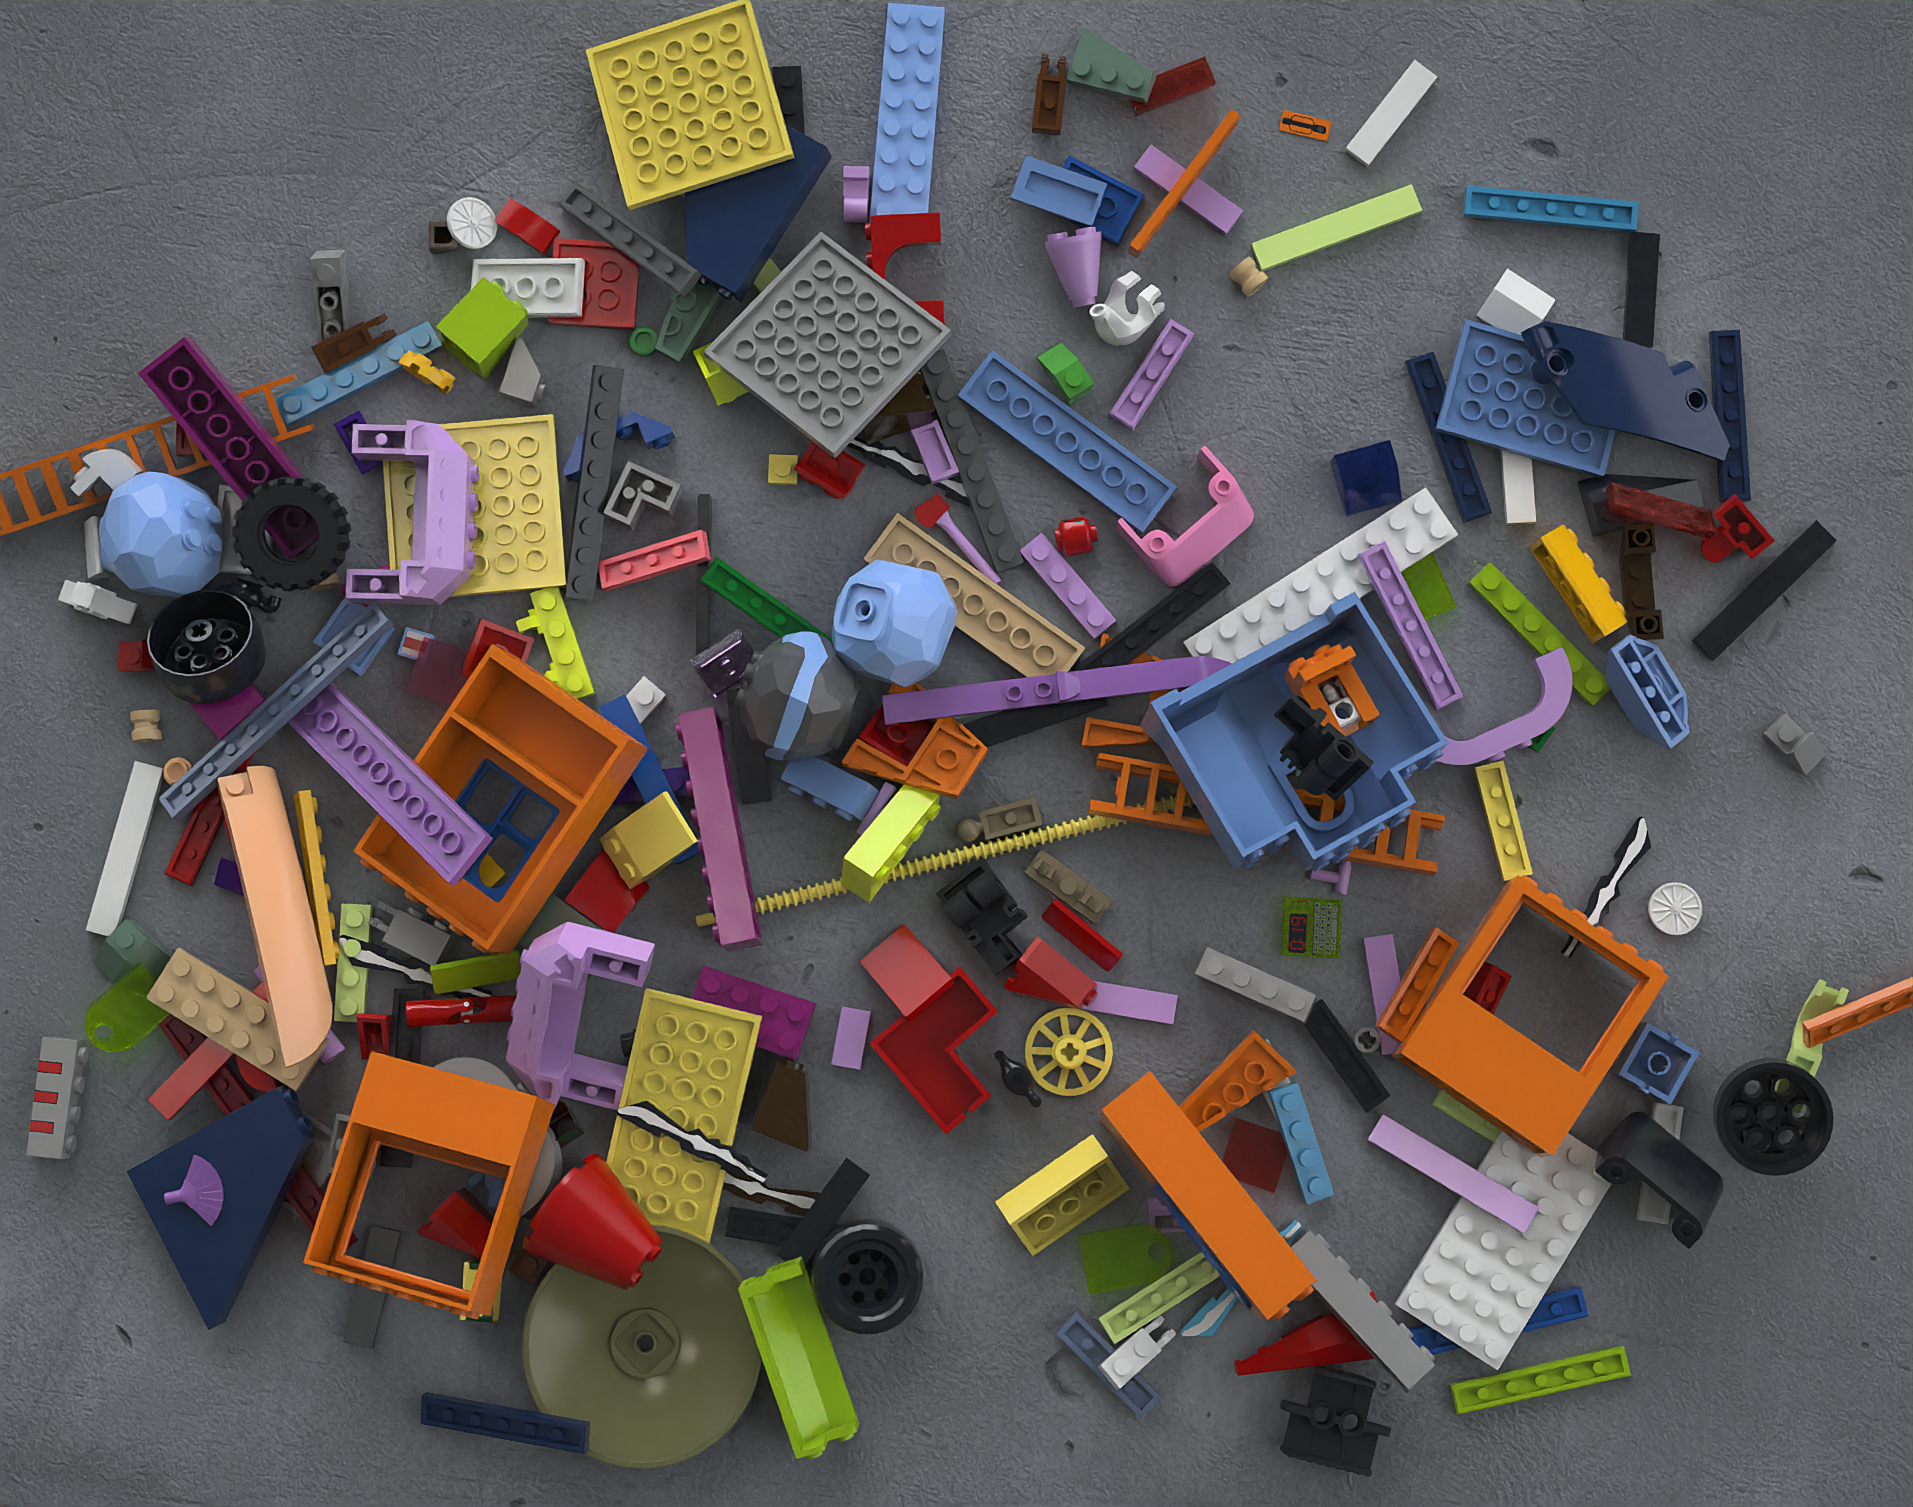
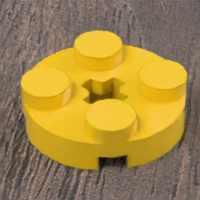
[398,350,456,395]

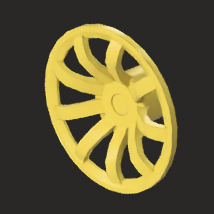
[1025,1008,1113,1096]

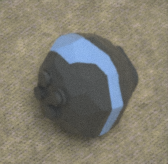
[734,632,863,760]

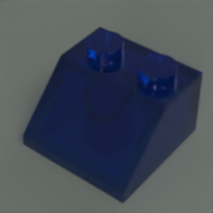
[1330,440,1402,517]

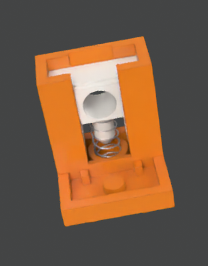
[1284,643,1380,737]

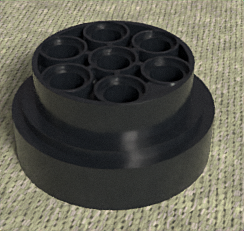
[1713,1058,1834,1176]

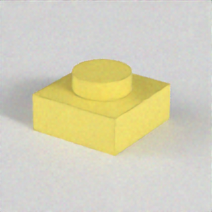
[768,454,798,486]

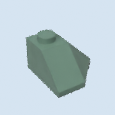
[93,919,172,982]

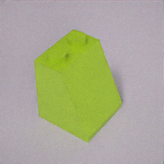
[436,277,529,381]

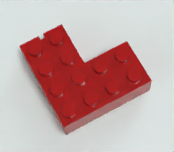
[869,966,998,1134]

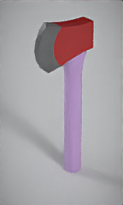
[906,494,1002,584]

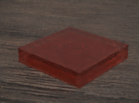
[1221,1118,1287,1193]

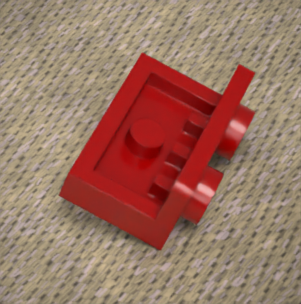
[794,441,866,499]

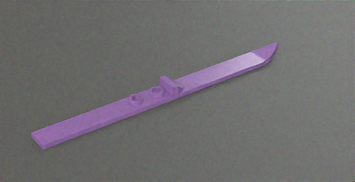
[882,656,1232,725]

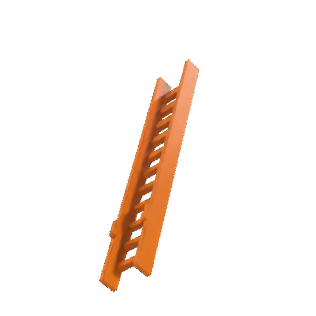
[0,374,316,536]

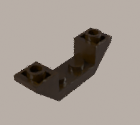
[1619,523,1664,640]

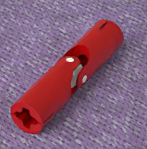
[406,995,517,1027]

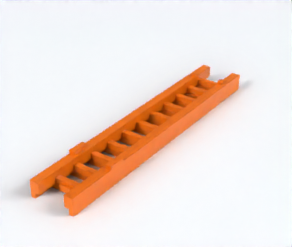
[1088,753,1445,876]

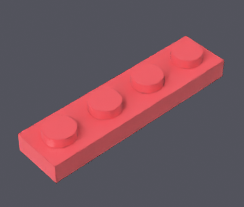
[598,530,711,591]

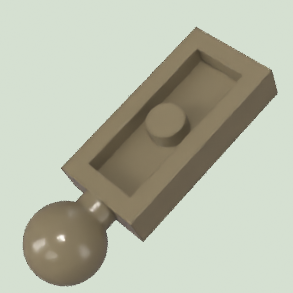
[957,797,1043,842]

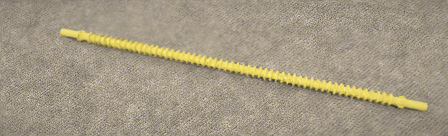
[695,791,1195,927]

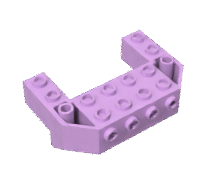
[346,420,479,605]
[506,921,655,1110]

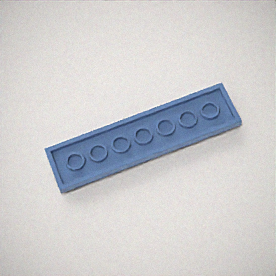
[957,350,1177,534]

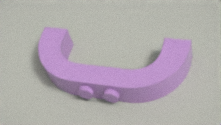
[1436,647,1572,765]

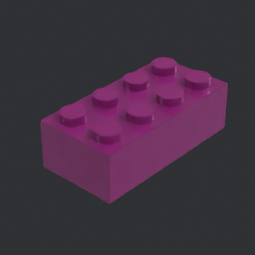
[692,966,817,1060]

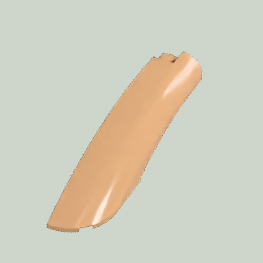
[217,766,333,1069]

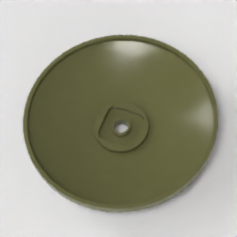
[522,1224,762,1468]

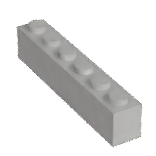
[1291,1231,1435,1394]

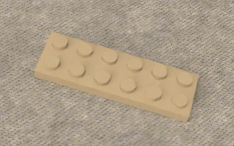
[146,948,330,1091]

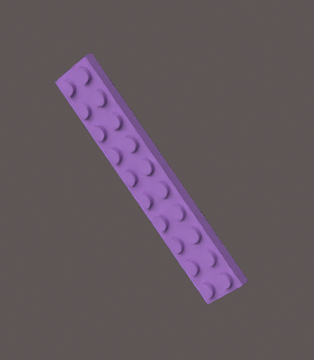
[288,682,493,885]

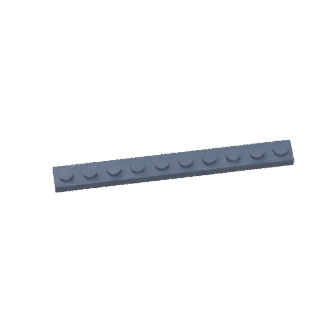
[159,601,394,822]

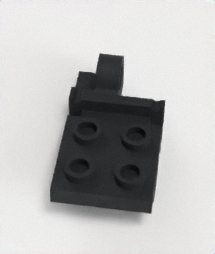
[1274,695,1374,801]
[936,858,1028,975]

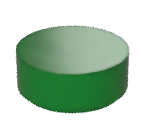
[629,326,658,357]

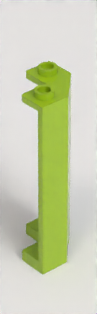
[738,1256,859,1460]

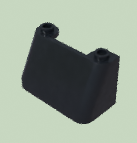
[1595,1111,1723,1249]

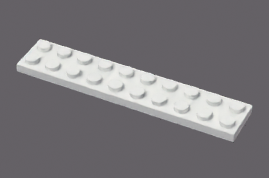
[1183,487,1458,664]

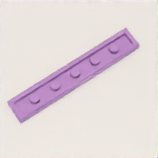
[1358,541,1463,710]
[1368,1114,1539,1234]

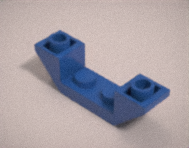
[563,412,675,483]

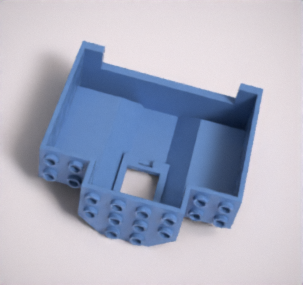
[1140,592,1448,872]

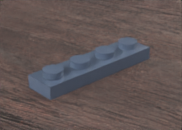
[1056,1311,1162,1419]

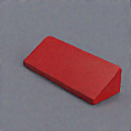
[1041,899,1123,972]
[1463,962,1512,1014]

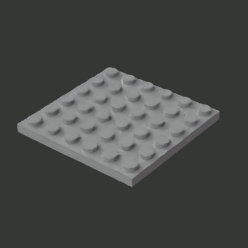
[704,232,952,458]

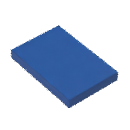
[1059,156,1145,247]

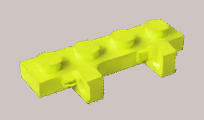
[516,587,595,700]

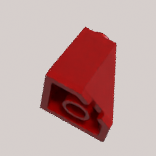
[1004,936,1098,1009]
[417,1188,512,1258]

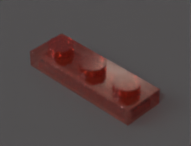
[1129,57,1216,116]

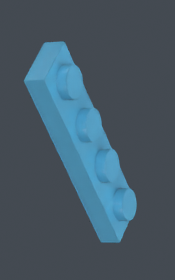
[1268,1082,1334,1205]

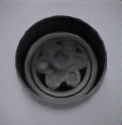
[147,590,266,704]
[811,1219,924,1334]

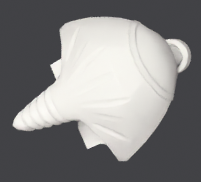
[1090,271,1165,346]

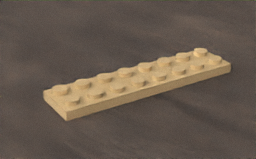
[863,513,1085,678]

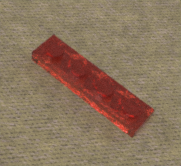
[1606,482,1717,539]

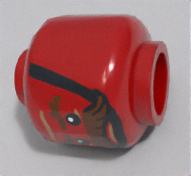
[1054,517,1098,557]

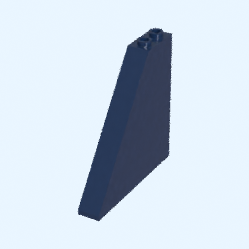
[685,124,832,302]
[127,1085,315,1330]

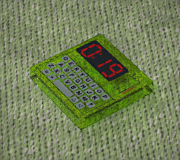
[1280,896,1342,958]

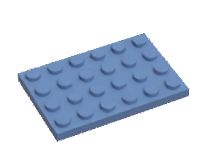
[1435,319,1616,478]

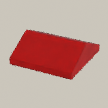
[460,619,534,677]
[858,705,933,766]

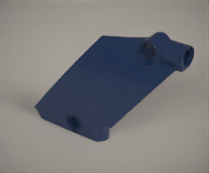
[1521,320,1730,462]

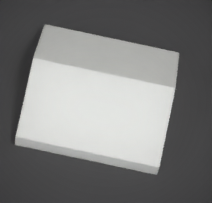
[1475,268,1555,335]

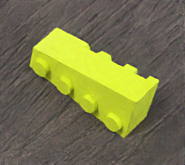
[841,785,941,904]

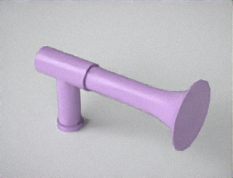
[1310,812,1352,895]

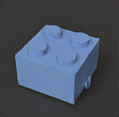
[1611,1022,1699,1104]

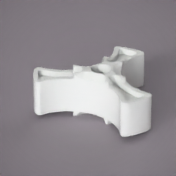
[58,580,138,625]

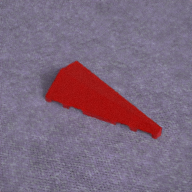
[1234,1290,1377,1376]

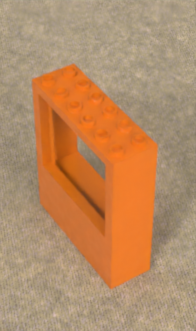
[1392,875,1669,1157]
[303,1051,555,1319]

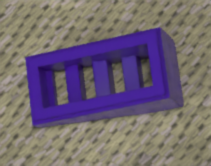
[333,411,383,475]

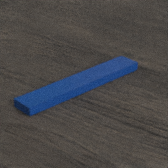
[599,694,699,865]
[1408,1286,1589,1355]

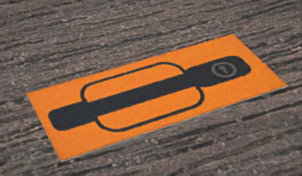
[1279,110,1332,141]

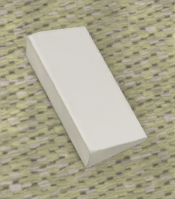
[84,516,110,579]

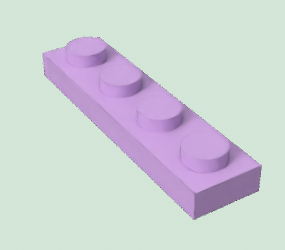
[1020,532,1116,640]

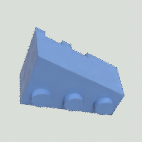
[780,756,880,823]

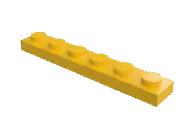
[293,790,339,967]

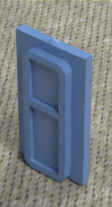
[1011,156,1107,227]

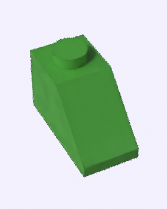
[1037,343,1094,406]

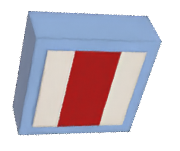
[398,627,436,664]

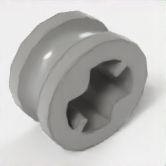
[1352,1027,1381,1053]

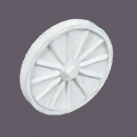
[447,197,497,249]
[1648,882,1702,935]

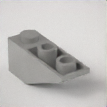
[310,250,349,342]

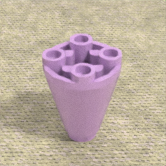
[1044,227,1102,308]

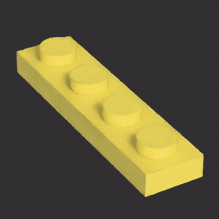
[1473,761,1533,881]

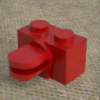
[1700,493,1775,563]

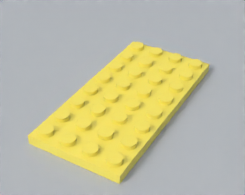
[606,988,763,1244]

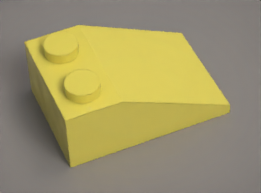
[599,791,698,889]

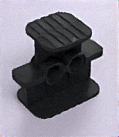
[1280,1365,1392,1477]

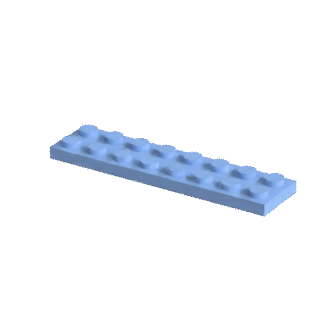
[869,3,945,223]

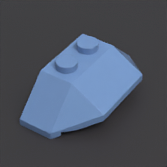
[1605,635,1690,750]

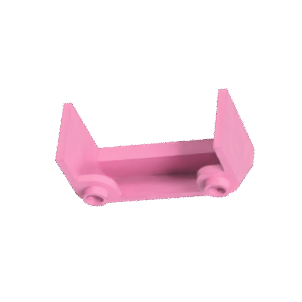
[1115,446,1254,588]

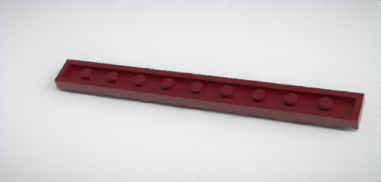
[158,1014,359,1249]

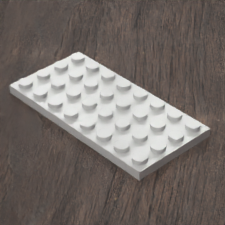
[1395,1131,1611,1370]

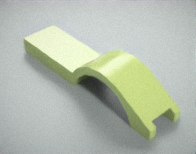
[1775,979,1849,1113]

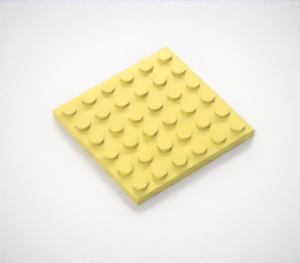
[586,0,795,210]
[383,414,566,597]

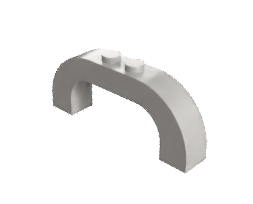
[433,1057,562,1220]

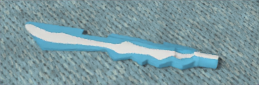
[1180,1220,1303,1336]

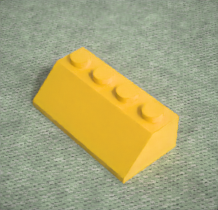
[1529,524,1628,644]

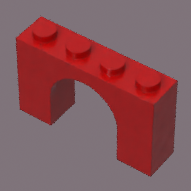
[865,212,945,325]

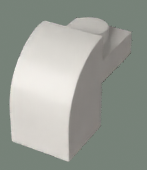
[70,449,143,496]

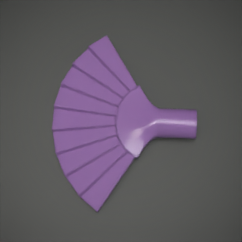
[164,1154,224,1226]

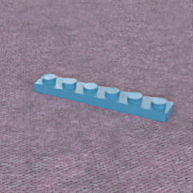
[1463,186,1639,233]
[275,321,443,427]

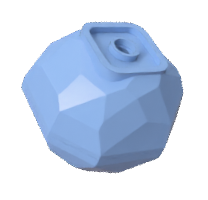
[99,472,223,598]
[831,559,958,687]

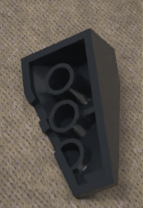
[1577,474,1705,537]

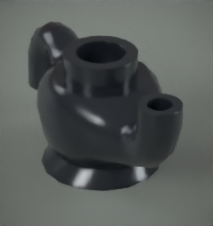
[214,577,282,614]
[994,1050,1042,1107]

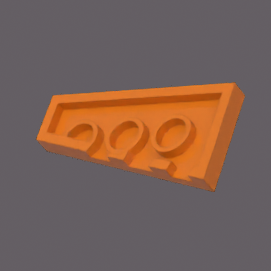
[1178,1030,1297,1132]

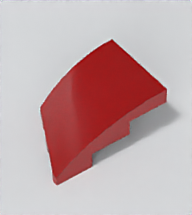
[564,849,650,933]

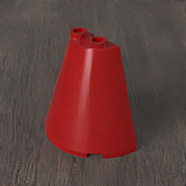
[523,1153,663,1290]

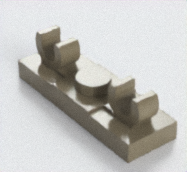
[1024,849,1112,924]

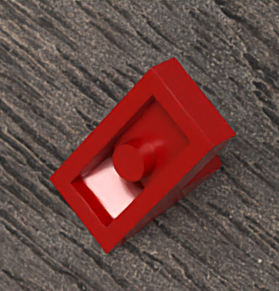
[118,639,155,672]

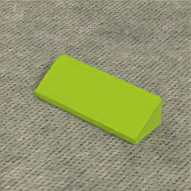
[430,949,521,994]

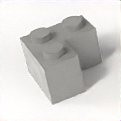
[603,461,684,531]

